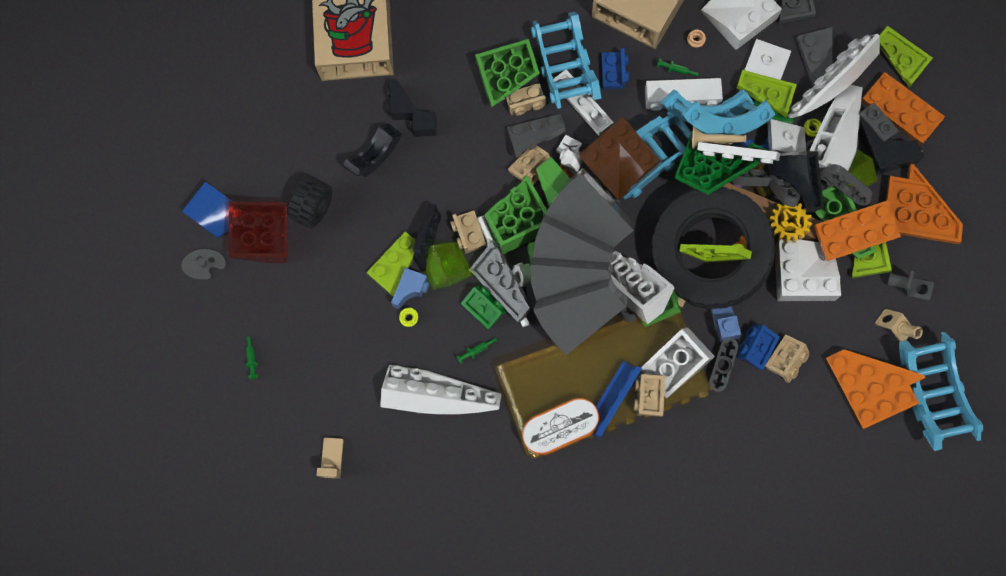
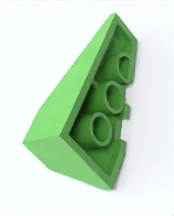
[536,157,570,208]
[815,186,876,260]

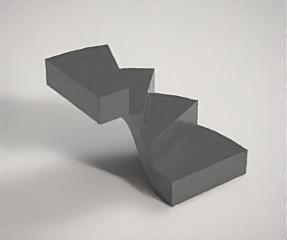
[530,168,635,355]

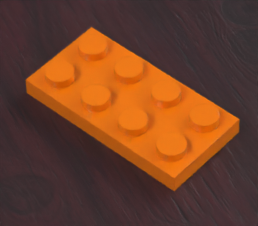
[861,72,945,146]
[813,200,901,262]

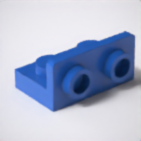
[601,48,629,89]
[736,324,780,370]

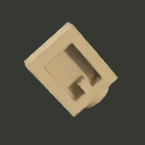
[316,438,344,479]

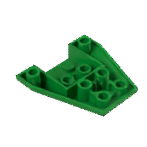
[675,129,768,195]

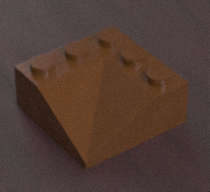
[579,117,663,201]

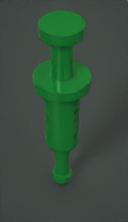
[656,58,699,77]
[245,336,258,380]
[456,337,497,364]

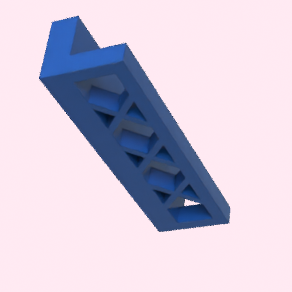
[592,361,642,440]

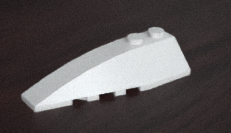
[611,251,674,324]

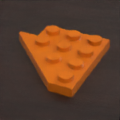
[885,164,963,245]
[826,349,926,429]

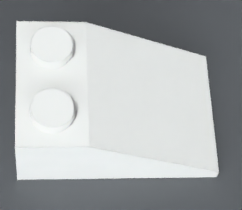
[641,327,715,398]

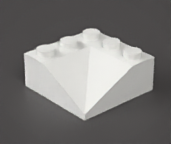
[701,0,782,50]
[775,239,841,301]

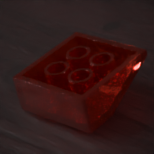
[229,201,288,263]

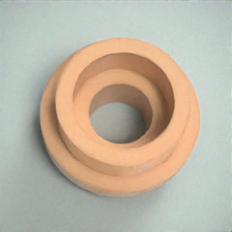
[687,29,706,48]

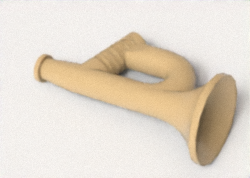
[692,126,746,149]

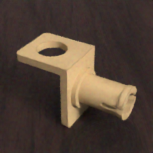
[875,309,923,342]

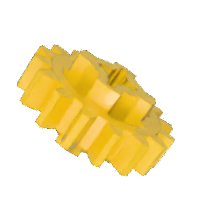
[768,203,812,243]

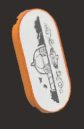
[522,398,600,455]

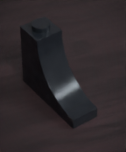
[858,118,923,176]
[767,151,824,212]

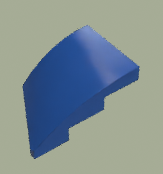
[182,182,254,238]

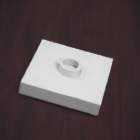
[745,39,791,80]
[768,119,806,152]

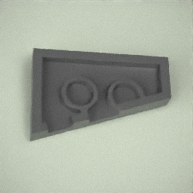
[796,27,832,87]

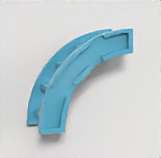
[531,12,601,108]
[660,89,776,135]
[623,111,692,199]
[899,332,983,451]

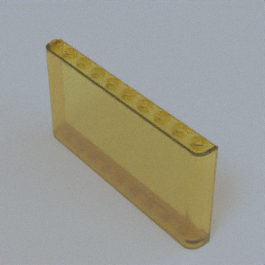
[495,312,712,459]

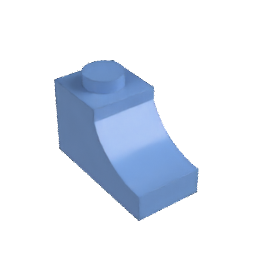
[391,268,430,309]
[711,306,741,343]

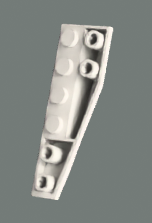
[788,33,880,118]
[810,85,862,171]
[381,365,501,414]

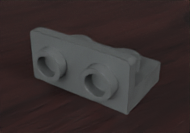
[860,102,899,142]

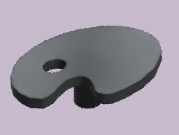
[181,249,226,280]

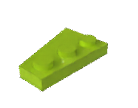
[879,26,933,87]
[737,70,797,118]
[367,232,416,297]
[852,242,892,278]
[679,244,752,262]

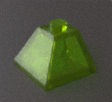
[426,242,473,290]

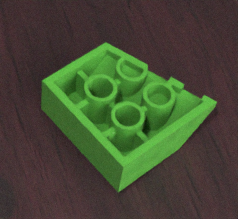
[476,39,540,107]
[485,175,547,254]

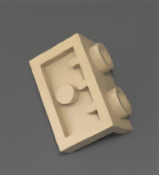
[505,83,546,116]
[508,145,550,185]
[450,211,487,254]
[765,334,809,383]
[633,374,665,417]

